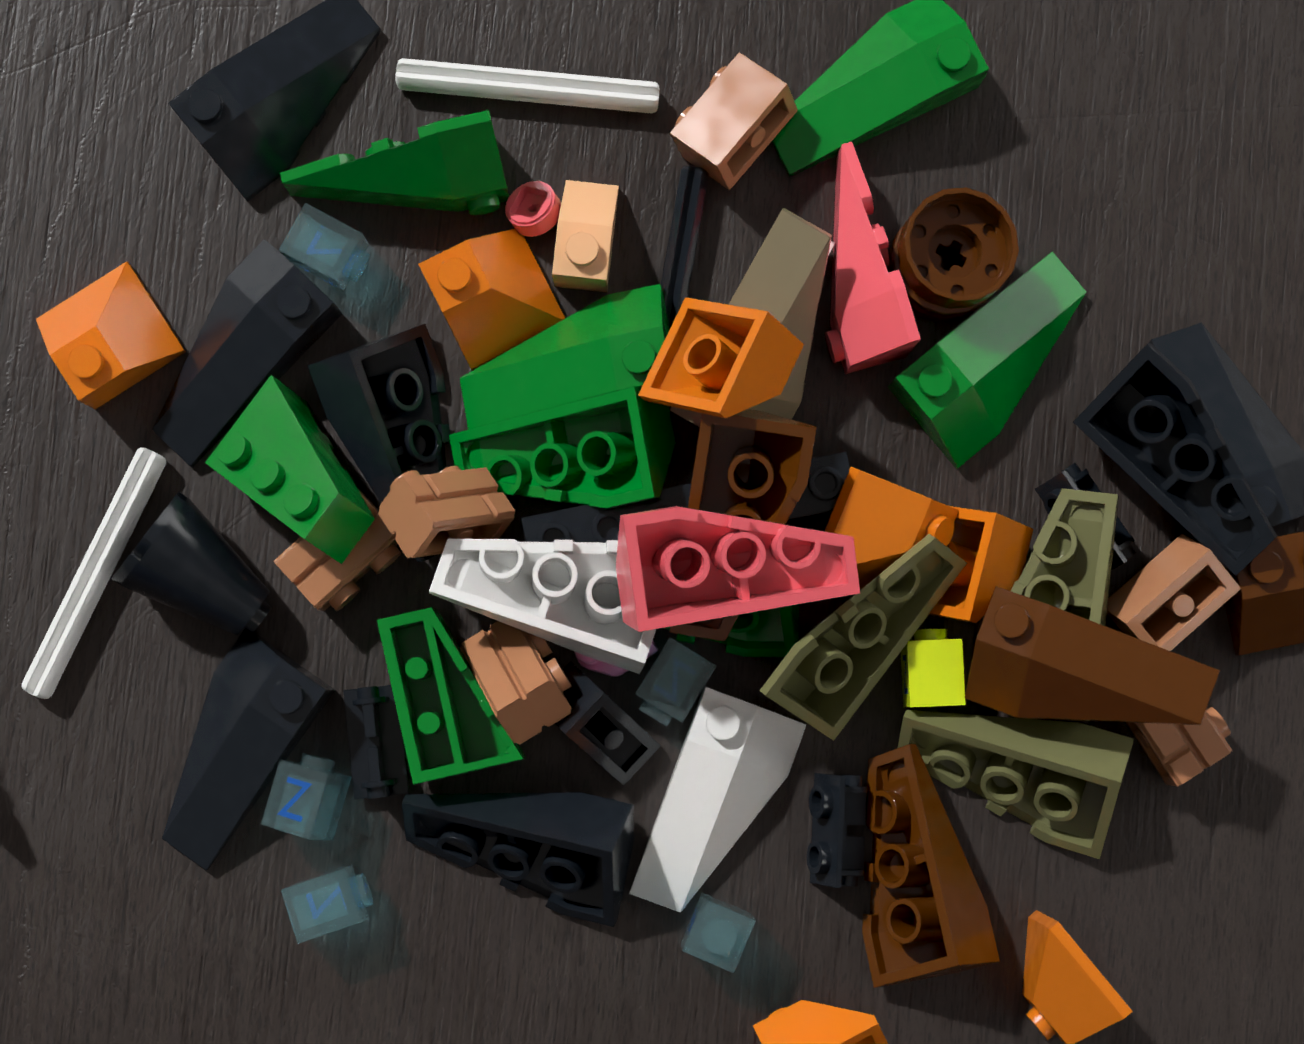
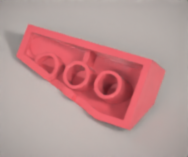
[825,142,921,374]
[616,506,860,632]

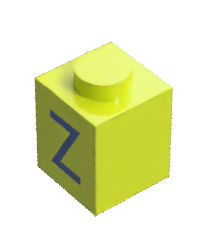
[901,629,966,707]

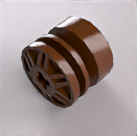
[887,187,1019,321]

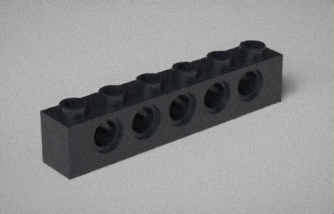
[521,451,850,543]

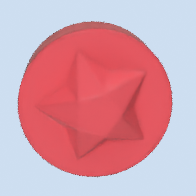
[505,181,561,237]

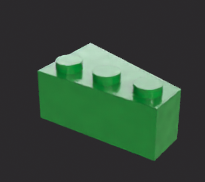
[205,375,375,564]
[377,607,526,785]

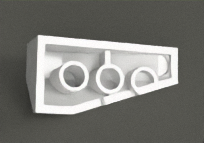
[429,539,656,674]
[629,687,806,913]

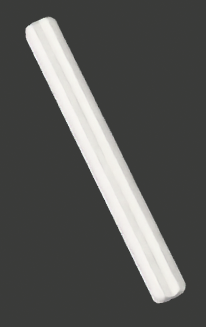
[395,58,660,113]
[22,447,166,699]

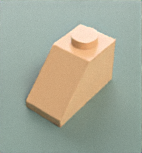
[552,180,619,292]

